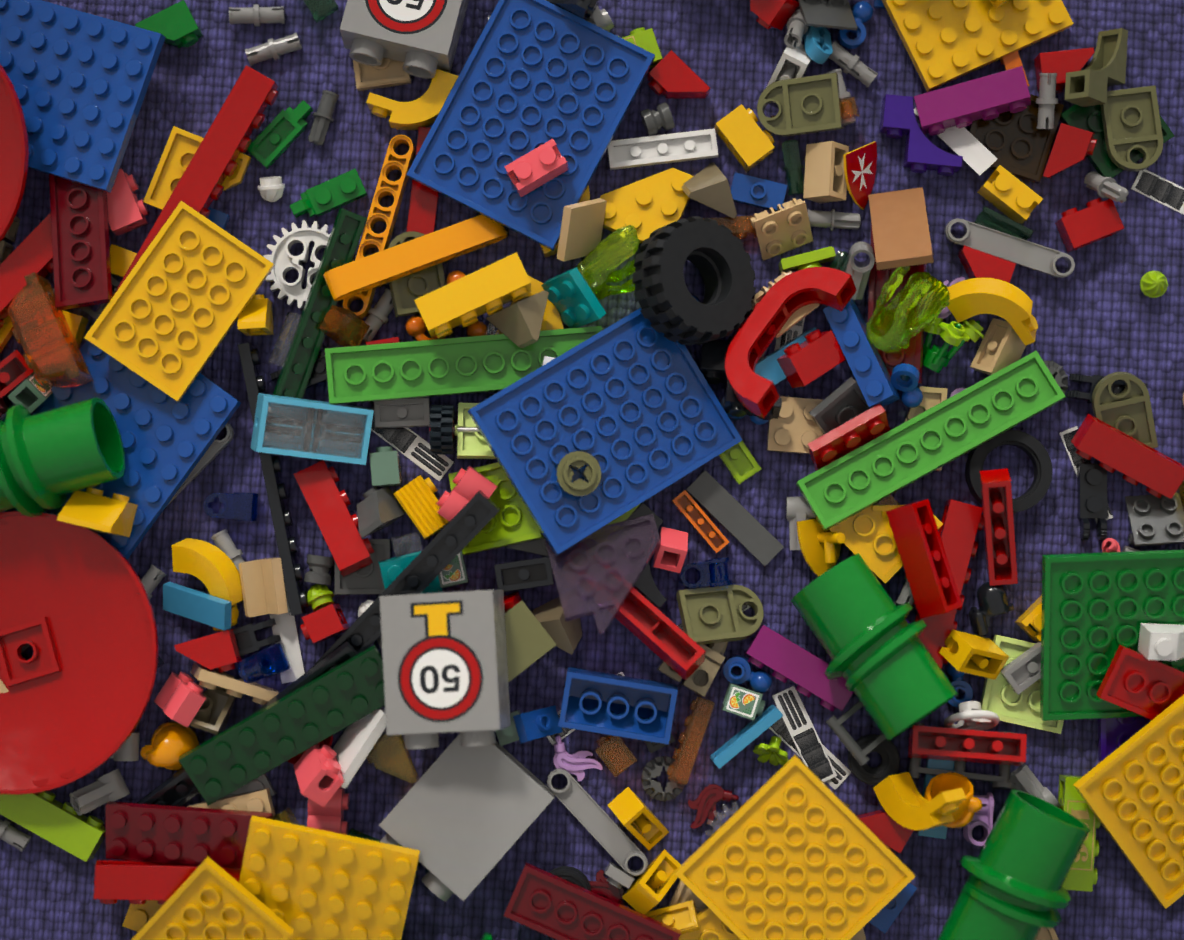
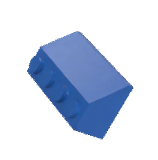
[558,667,678,745]

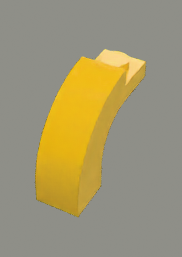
[366,69,458,130]
[944,278,1038,346]
[171,538,243,631]
[873,772,967,830]

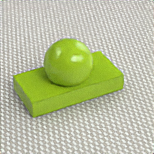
[778,246,836,274]

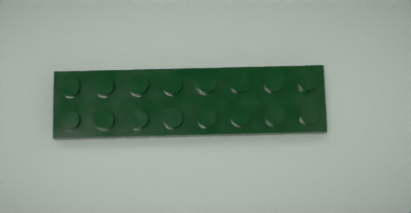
[179,645,385,806]

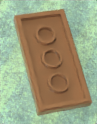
[868,187,934,270]

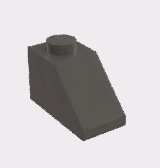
[356,486,406,538]

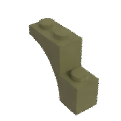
[1065,28,1128,107]

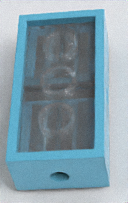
[251,393,374,465]

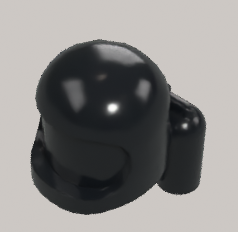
[969,582,1014,636]

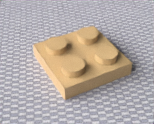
[767,396,824,454]

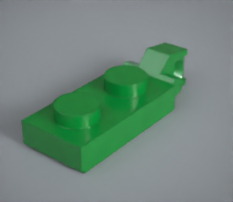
[247,100,313,169]
[290,168,367,218]

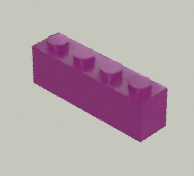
[914,66,1031,135]
[745,624,854,712]

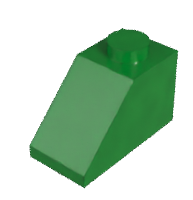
[135,0,203,48]

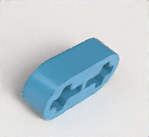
[803,26,833,64]

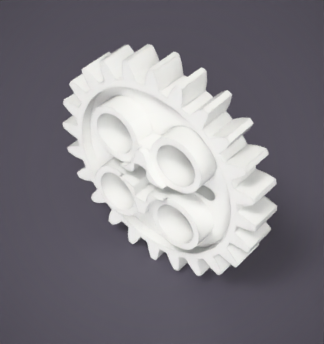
[263,220,331,310]

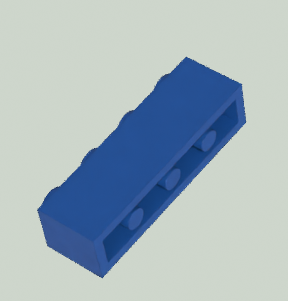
[823,299,901,408]

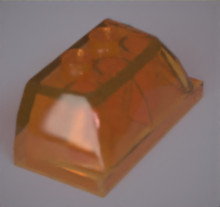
[7,272,93,388]

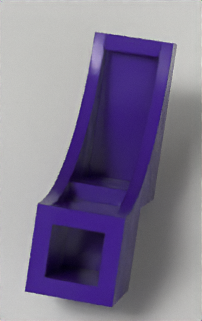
[879,94,963,176]

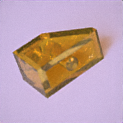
[367,733,419,784]

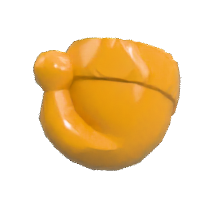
[140,721,199,770]
[924,772,982,828]

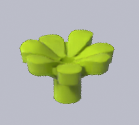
[753,736,788,766]

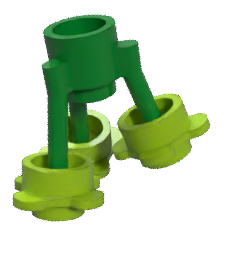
[923,314,984,373]

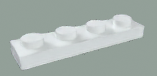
[607,128,718,170]

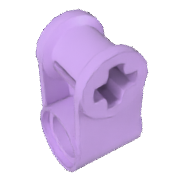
[963,792,994,846]

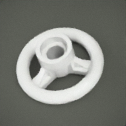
[944,701,1000,731]

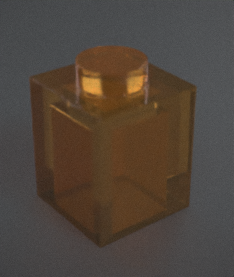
[319,305,370,347]
[595,734,637,777]

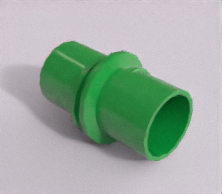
[0,397,125,518]
[791,553,958,741]
[937,789,1090,940]

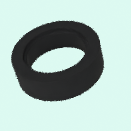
[965,430,1052,513]

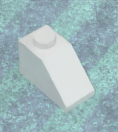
[767,41,812,87]
[1138,623,1184,661]

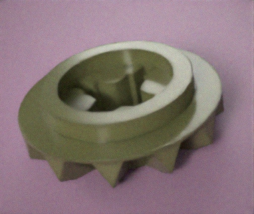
[556,451,601,496]

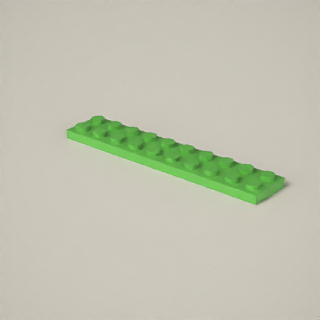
[325,326,602,404]
[796,350,1066,531]

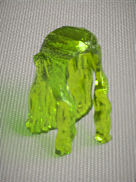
[574,225,640,301]
[866,266,950,353]

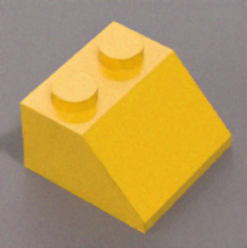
[57,487,138,537]

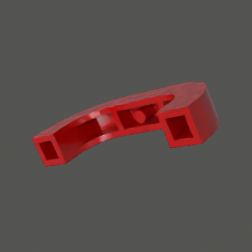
[725,267,857,418]

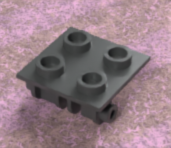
[798,0,858,30]
[1124,493,1184,547]

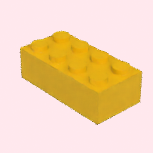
[414,252,531,339]

